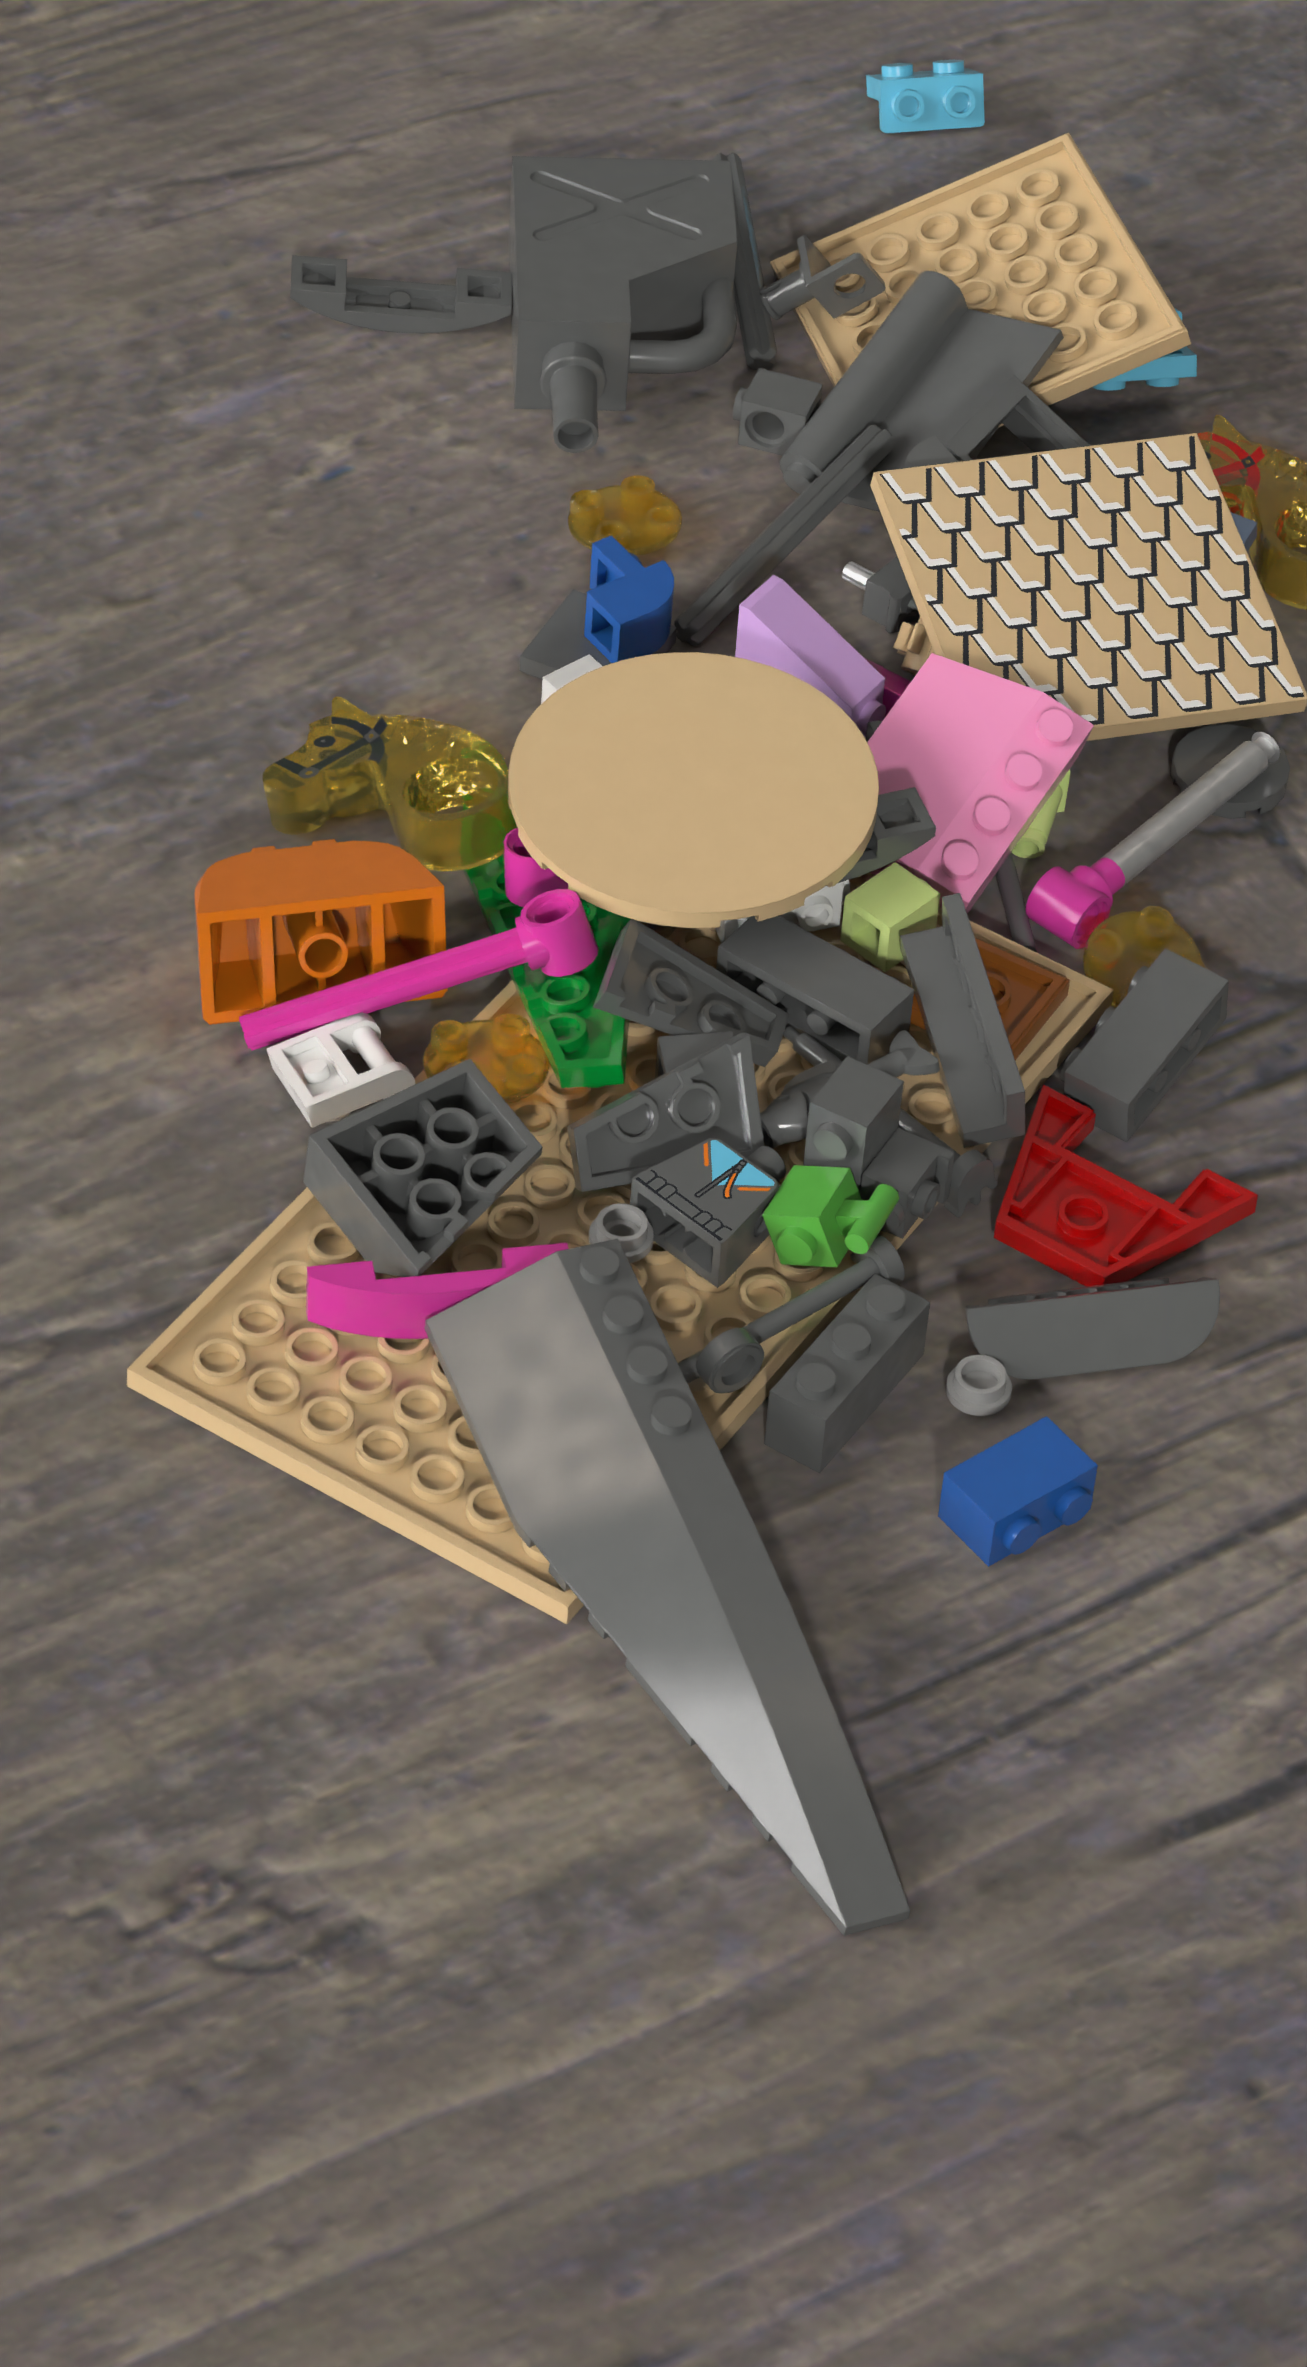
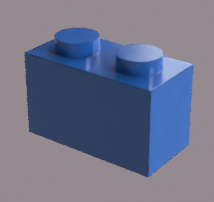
[938,1416,1098,1567]

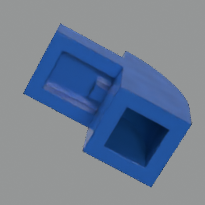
[584,535,674,663]

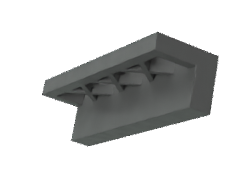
[900,893,1025,1148]

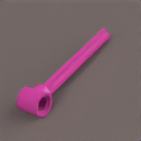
[239,889,599,1051]

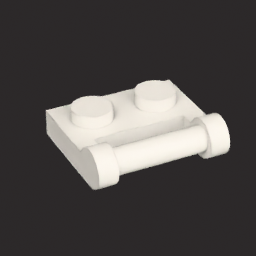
[267,1012,416,1128]

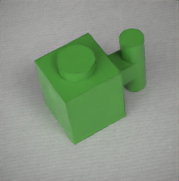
[762,1165,900,1268]

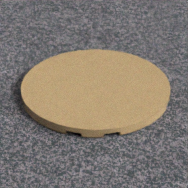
[508,652,879,928]

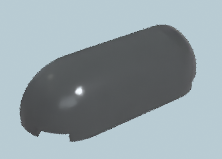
[965,1277,1220,1379]

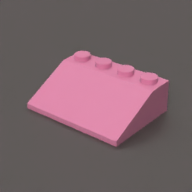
[867,653,1094,914]

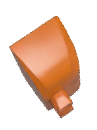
[194,839,448,1025]

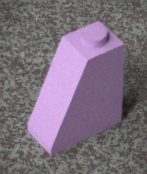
[735,575,886,737]

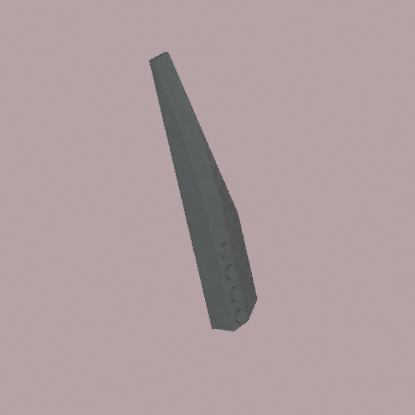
[424,1239,911,1936]

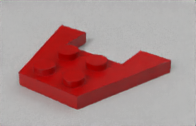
[994,1085,1258,1287]

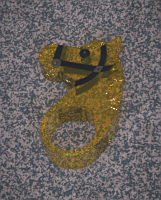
[262,697,518,871]

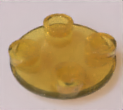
[568,475,682,556]
[1083,906,1205,1008]
[423,1014,550,1104]

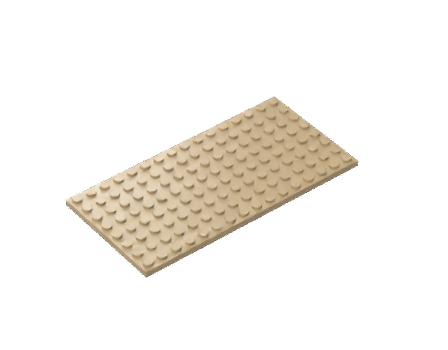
[127,872,1114,1624]

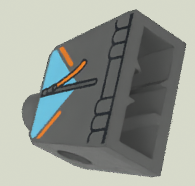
[630,1138,786,1288]

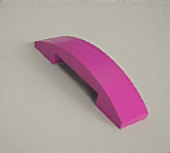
[306,1243,569,1339]

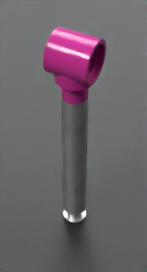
[1026,732,1280,949]

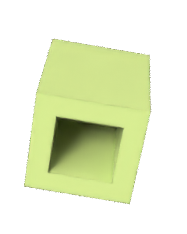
[840,862,940,972]

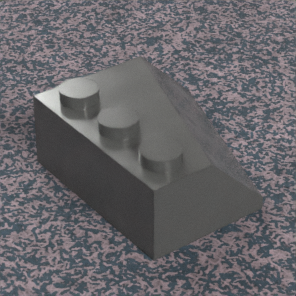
[303,1059,543,1277]

